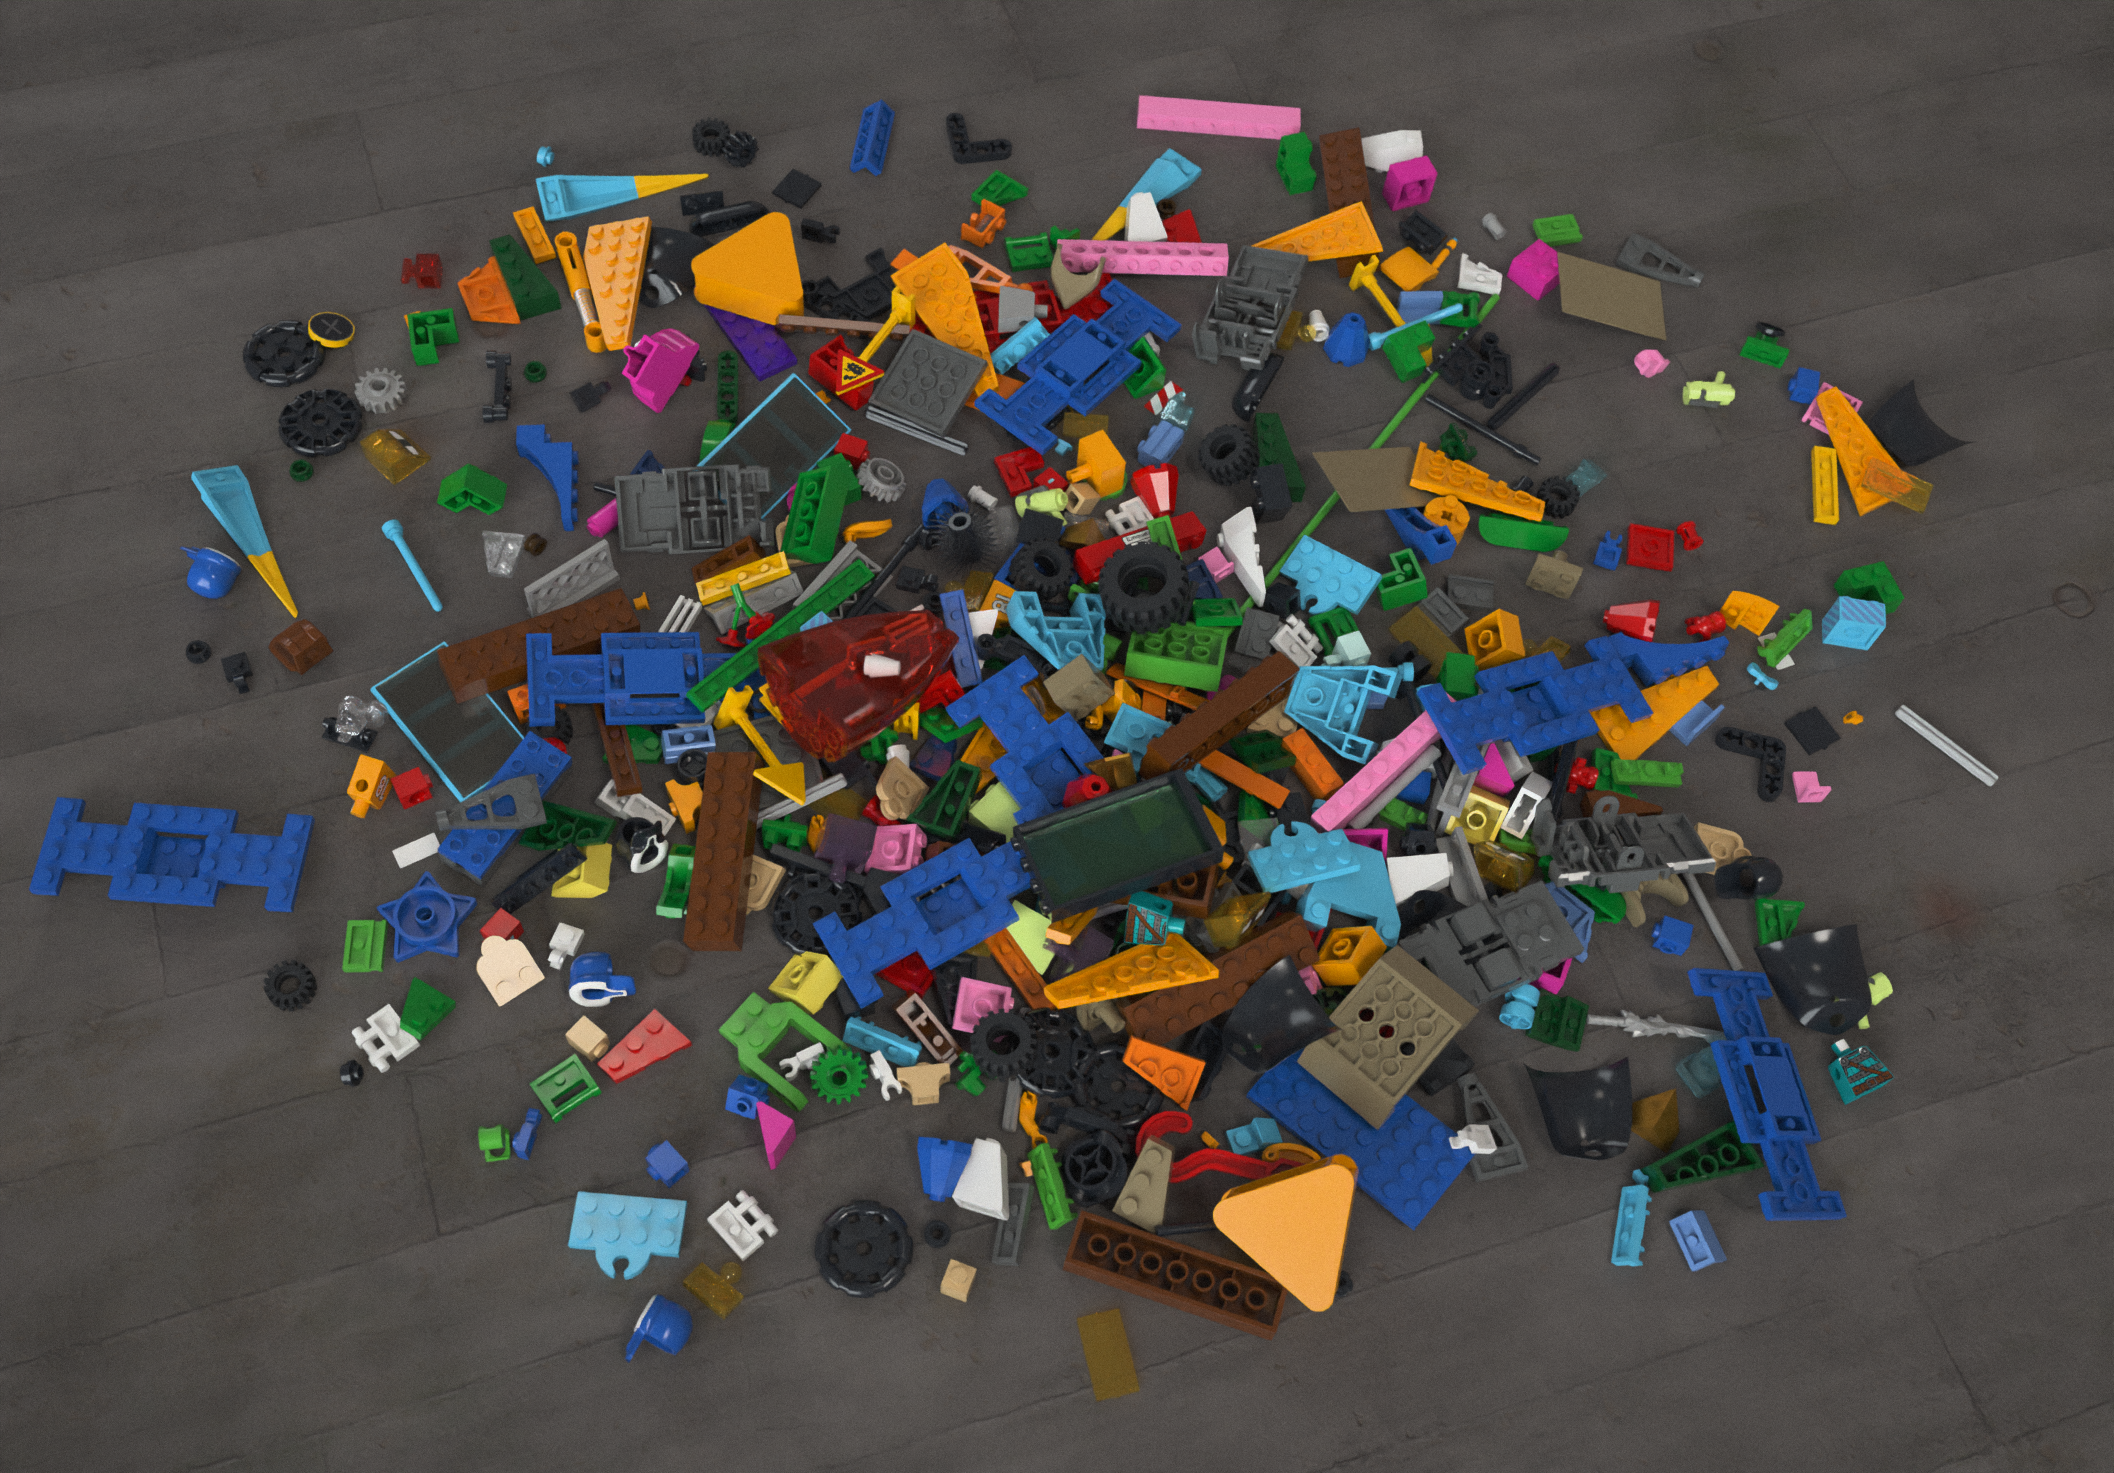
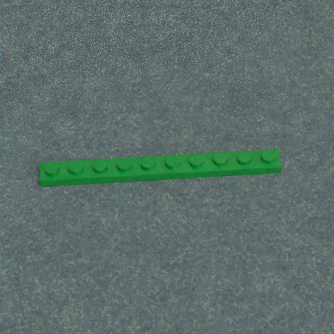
[686,559,875,713]

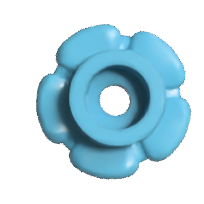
[537,146,555,167]

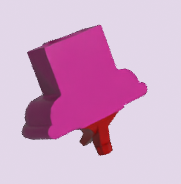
[622,328,699,413]

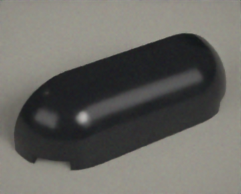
[689,201,770,237]
[1232,353,1284,422]

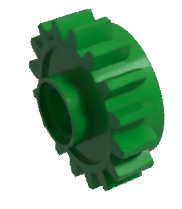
[810,1045,868,1104]

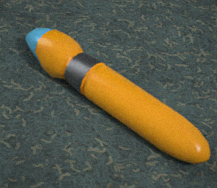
[1431,238,1458,269]

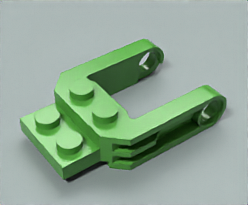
[719,992,848,1113]

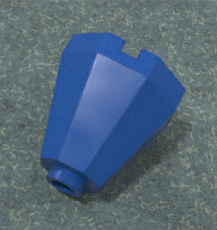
[1323,312,1370,367]
[922,478,969,535]
[917,1137,973,1202]

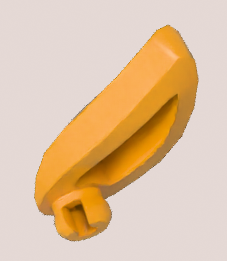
[842,518,893,543]
[1262,1143,1321,1164]

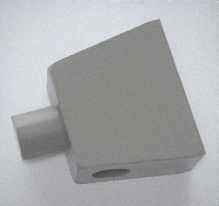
[998,286,1047,333]

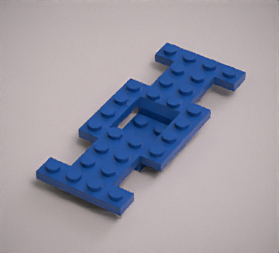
[974,279,1181,456]
[526,632,776,727]
[1417,636,1653,775]
[946,655,1171,852]
[29,797,315,912]
[813,802,1086,1009]
[1687,968,1847,1221]

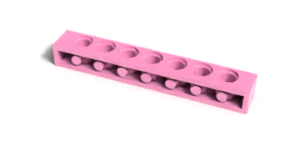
[1057,239,1229,276]

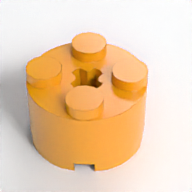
[1423,495,1470,546]

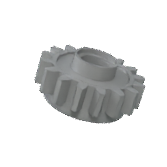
[355,368,407,414]
[856,458,906,503]

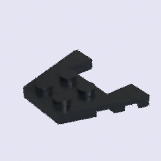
[817,247,896,321]

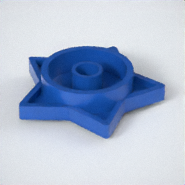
[377,871,478,963]

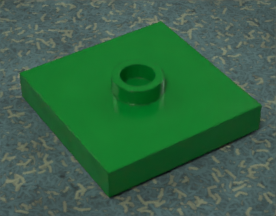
[1191,598,1243,627]

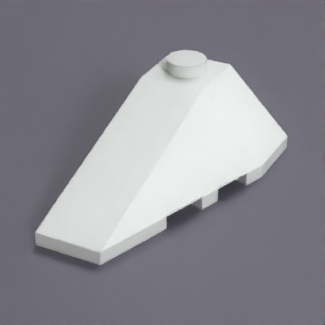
[1361,130,1423,173]
[1217,507,1266,607]

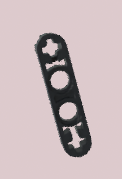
[801,280,870,339]

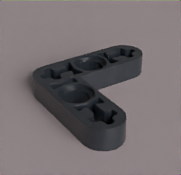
[946,113,1012,164]
[1715,726,1786,802]

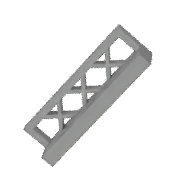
[704,570,804,634]
[1436,826,1489,906]

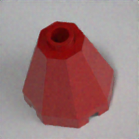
[1130,463,1179,519]
[1603,599,1660,642]
[1062,774,1112,828]

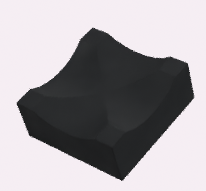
[1401,1039,1475,1097]

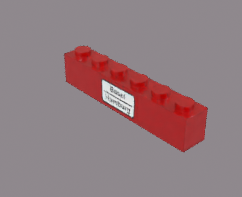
[1073,511,1207,585]

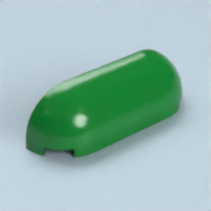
[1478,513,1569,552]
[1538,855,1626,924]

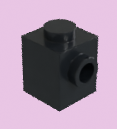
[1264,582,1301,620]

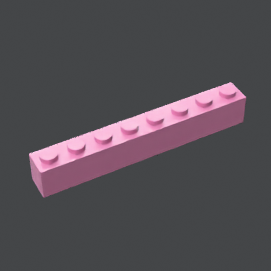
[1137,95,1301,139]
[1310,693,1456,834]

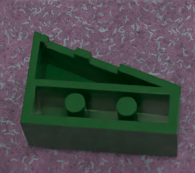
[906,760,983,842]

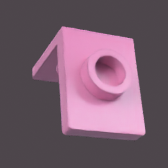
[1198,547,1234,583]
[1792,772,1831,802]

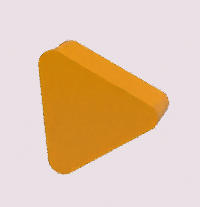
[691,212,804,330]
[1213,1154,1359,1311]

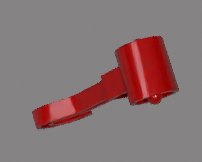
[1136,1111,1305,1184]

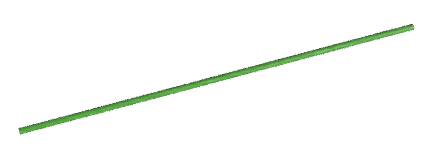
[1185,293,1500,690]

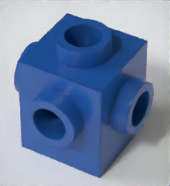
[725,1074,770,1120]

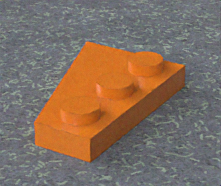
[1122,1035,1205,1111]

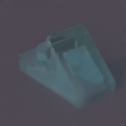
[1565,458,1608,497]

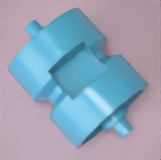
[1499,982,1540,1029]

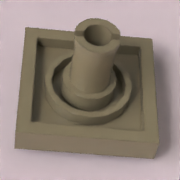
[1525,551,1583,599]
[1076,996,1126,1033]

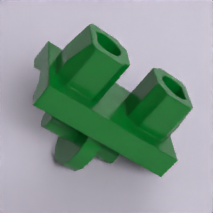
[858,715,899,765]
[762,814,808,852]
[954,1050,997,1097]

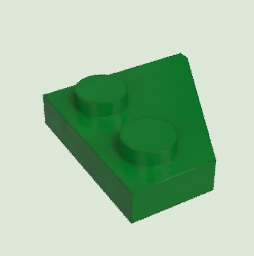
[1591,748,1638,799]

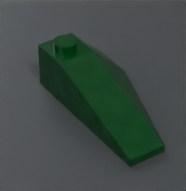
[518,800,617,851]

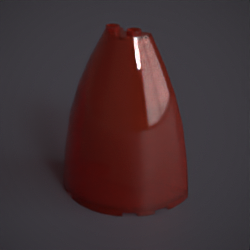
[758,610,959,762]

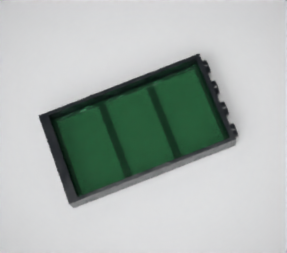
[1010,768,1224,923]

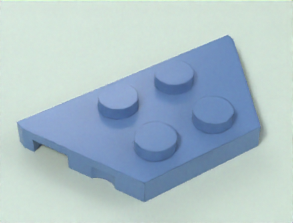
[1545,881,1595,964]

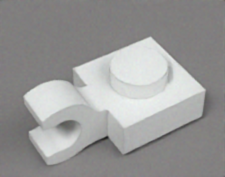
[548,923,585,970]
[779,1043,825,1081]
[868,1050,902,1101]
[1448,1124,1497,1154]

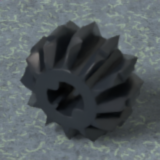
[722,130,759,168]

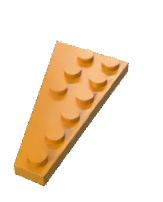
[1251,201,1383,261]
[1816,386,1914,517]
[1409,441,1545,522]
[1590,666,1719,760]
[1044,932,1219,1009]

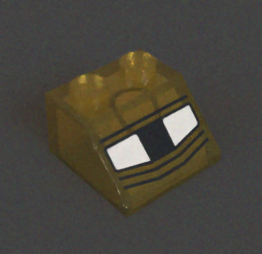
[360,429,431,485]
[1474,840,1534,893]
[1203,891,1271,949]

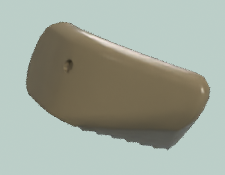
[1050,243,1106,310]
[1620,859,1688,927]

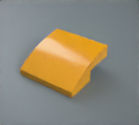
[1381,247,1439,291]
[1719,591,1780,636]

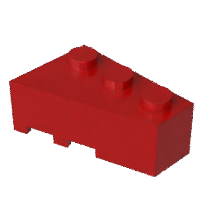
[808,335,874,411]

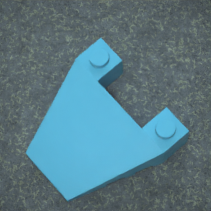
[1005,591,1106,670]
[1284,665,1402,765]
[1295,841,1401,953]

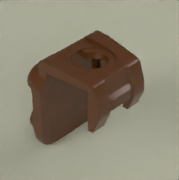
[269,619,333,676]

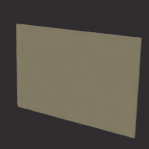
[1557,252,1666,341]
[1312,447,1443,512]

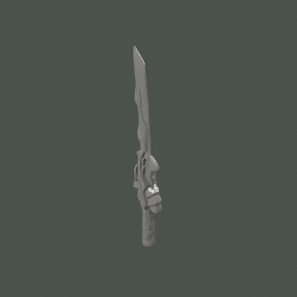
[1586,1010,1727,1043]

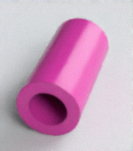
[587,498,618,538]

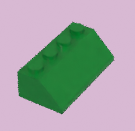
[780,465,851,564]

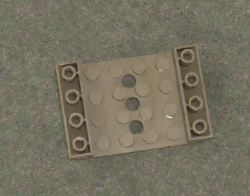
[1297,945,1479,1130]

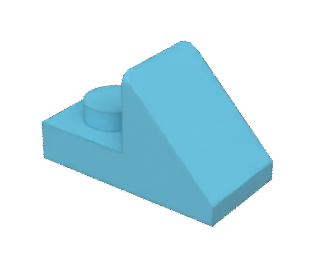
[1225,1117,1283,1156]

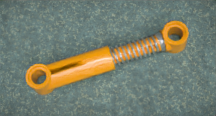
[555,232,607,353]

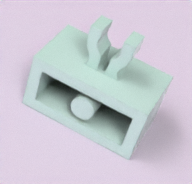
[1321,631,1371,667]

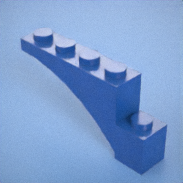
[516,425,579,531]
[1385,507,1457,565]
[1608,632,1730,687]

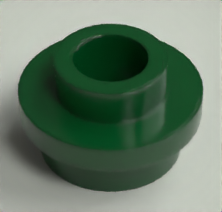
[524,361,547,382]
[289,459,314,482]

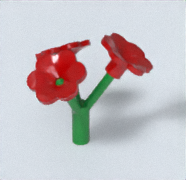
[716,583,775,647]

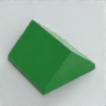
[1124,337,1166,399]

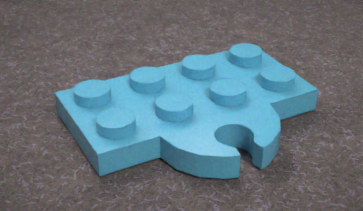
[1279,535,1382,616]
[1104,702,1201,782]
[1248,821,1361,894]
[568,1192,688,1280]

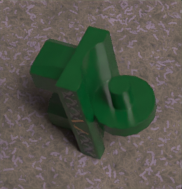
[1439,423,1478,463]

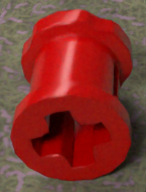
[1676,521,1704,551]

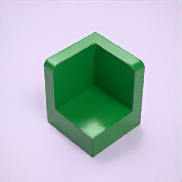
[1049,225,1080,249]

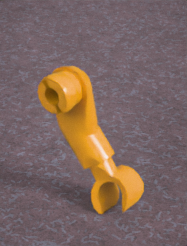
[1085,704,1103,730]
[807,815,833,865]
[1019,1091,1048,1149]

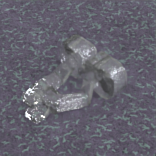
[335,696,388,743]

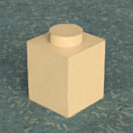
[1065,482,1101,516]
[565,1016,610,1063]
[940,1259,977,1302]

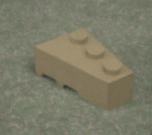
[1112,1135,1175,1237]

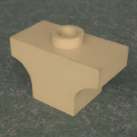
[897,1062,950,1105]

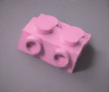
[864,824,927,875]
[952,977,1014,1043]

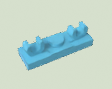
[990,317,1050,375]
[842,1016,922,1067]
[1611,1185,1652,1267]

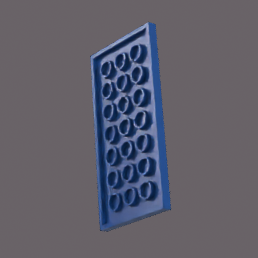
[1246,1047,1476,1231]

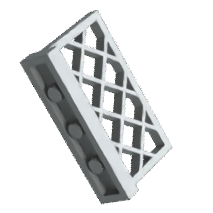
[524,539,620,618]
[792,540,893,632]
[1435,743,1489,837]

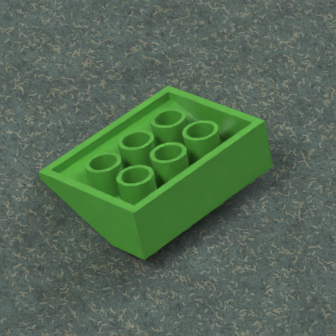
[1124,621,1229,692]

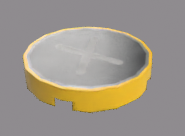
[308,312,355,348]

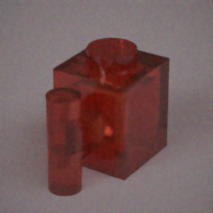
[401,253,443,289]

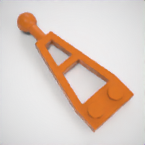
[949,245,1033,294]

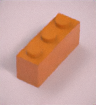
[1281,728,1344,801]

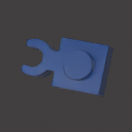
[1593,531,1622,571]
[512,1108,542,1160]

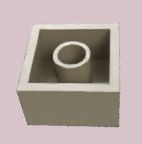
[1043,654,1115,721]

